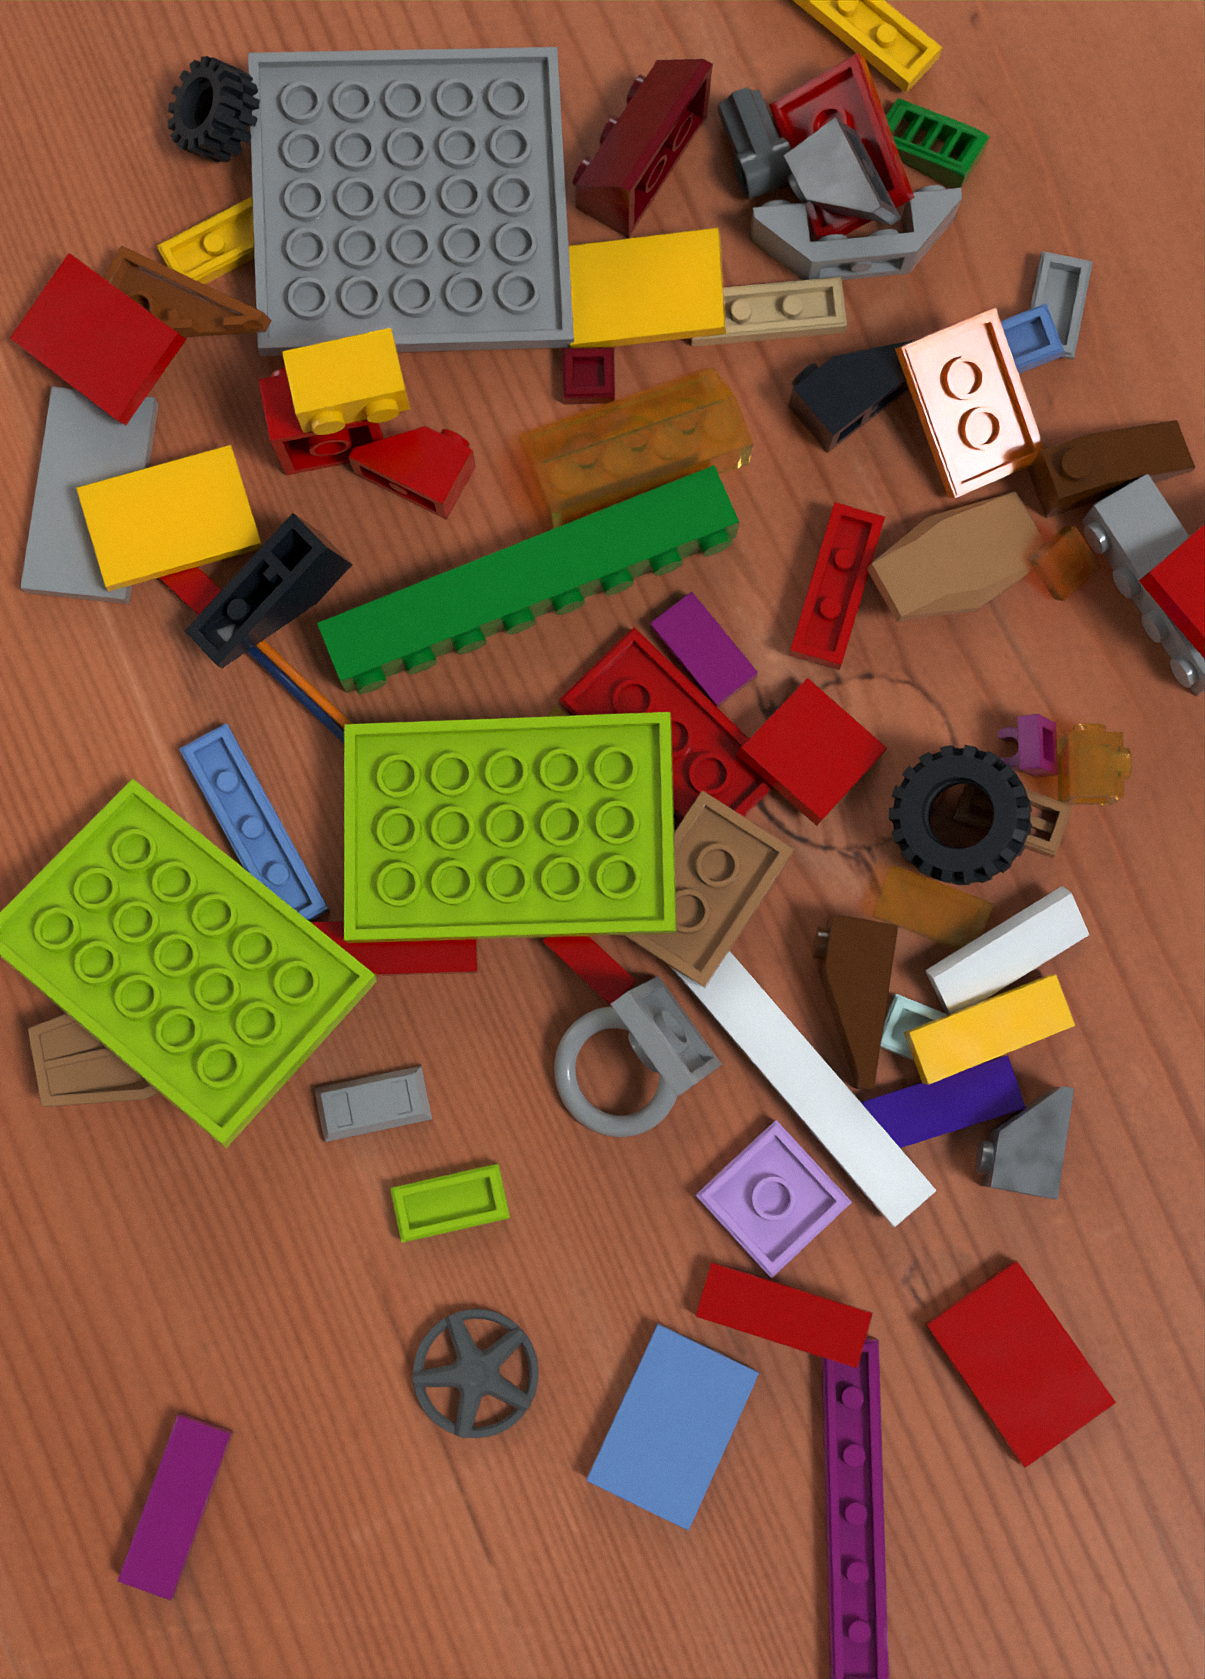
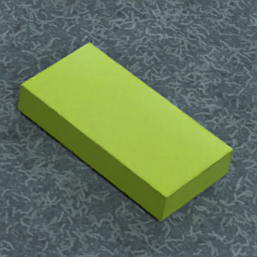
[390,1164,511,1243]

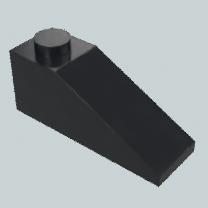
[788,339,917,453]
[185,513,353,668]

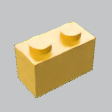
[282,327,410,435]

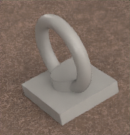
[554,976,723,1137]

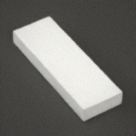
[925,886,1090,1014]

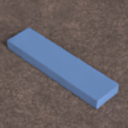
[180,723,330,922]

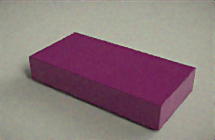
[650,591,758,707]

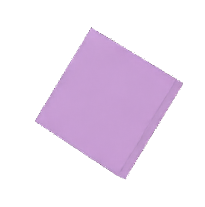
[696,1120,852,1278]

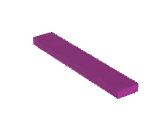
[821,1338,889,1679]

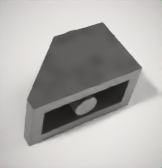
[784,117,901,225]
[975,1086,1074,1199]

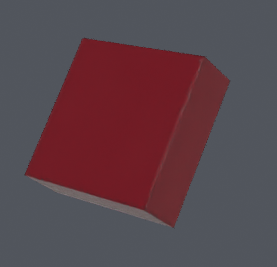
[562,347,615,405]

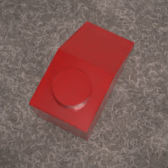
[349,426,476,520]

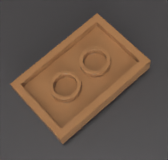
[623,791,794,989]

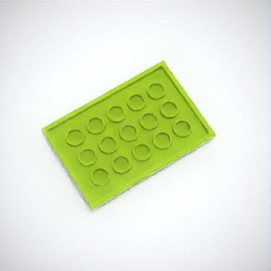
[344,712,677,943]
[0,779,377,1149]

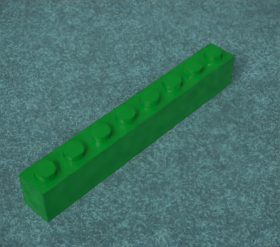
[317,465,739,694]

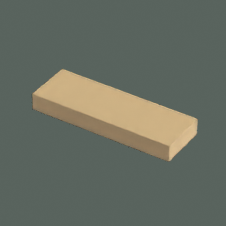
[691,277,847,347]

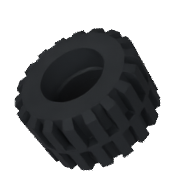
[889,745,1032,885]

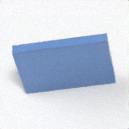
[586,1323,759,1531]

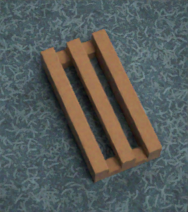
[951,784,1073,858]

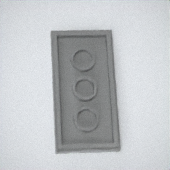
[20,387,159,604]

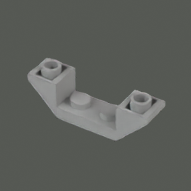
[750,185,962,280]

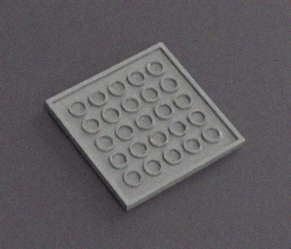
[248,47,574,356]

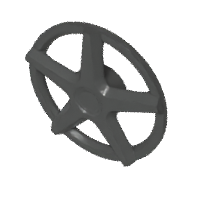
[413,1309,539,1438]

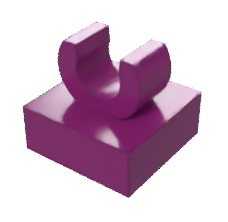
[998,714,1058,777]

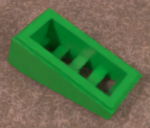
[886,98,990,189]

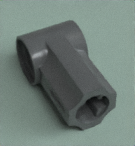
[718,87,793,200]

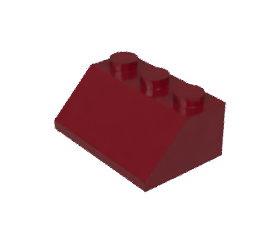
[572,59,713,238]

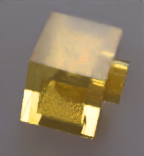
[1057,723,1132,805]

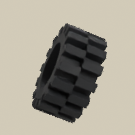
[167,56,260,163]

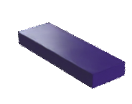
[861,1055,1026,1148]

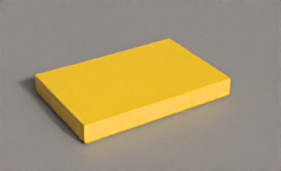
[569,228,726,348]
[76,445,262,592]

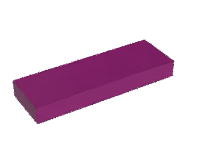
[118,1413,234,1601]

